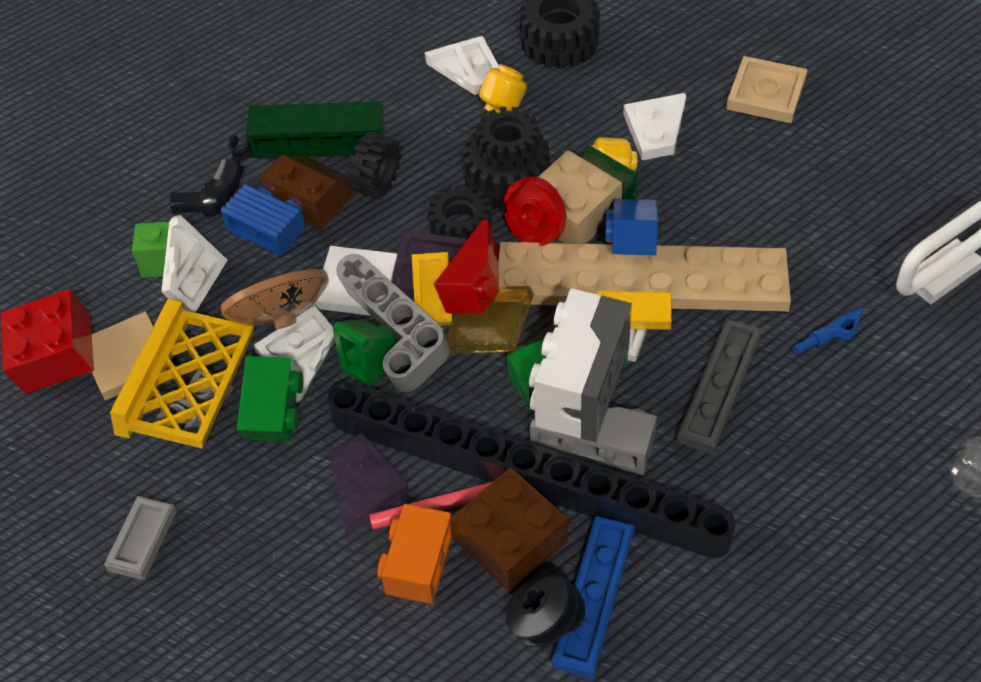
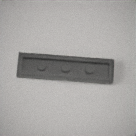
[677,319,763,454]

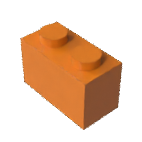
[377,504,453,604]

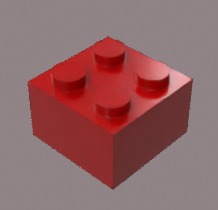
[1,289,94,394]

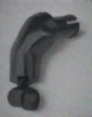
[170,135,252,217]

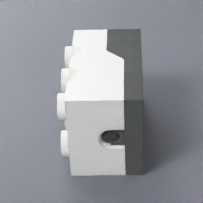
[529,288,632,442]

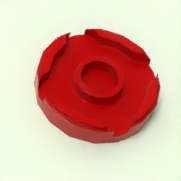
[503,176,567,246]

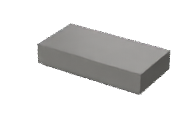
[104,496,177,581]

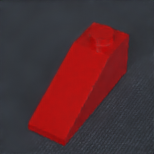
[434,220,499,314]

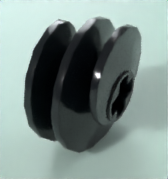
[505,574,585,647]

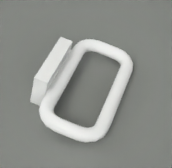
[896,201,981,305]

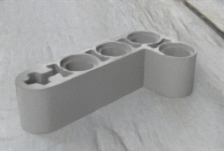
[336,254,450,392]

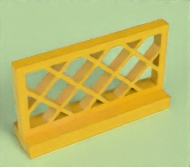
[110,298,254,449]

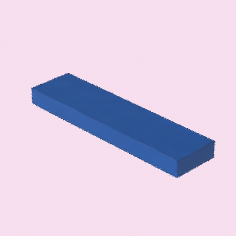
[552,516,635,679]

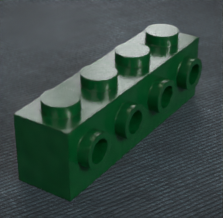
[245,101,385,158]

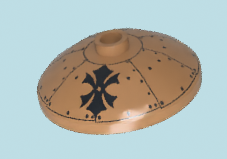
[220,269,329,329]

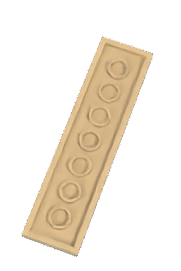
[496,242,791,312]

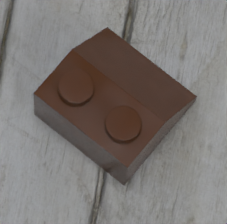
[260,155,357,231]

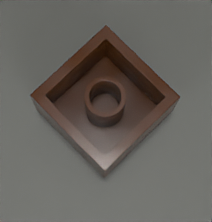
[451,467,568,593]

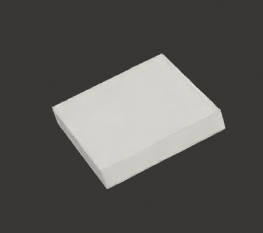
[314,246,400,316]

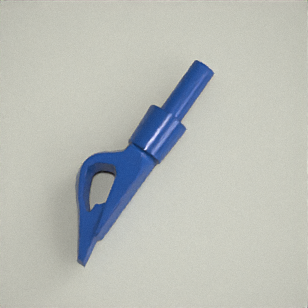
[792,307,863,355]

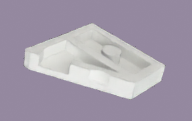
[425,36,499,95]
[623,93,686,160]
[161,215,228,313]
[254,305,335,402]

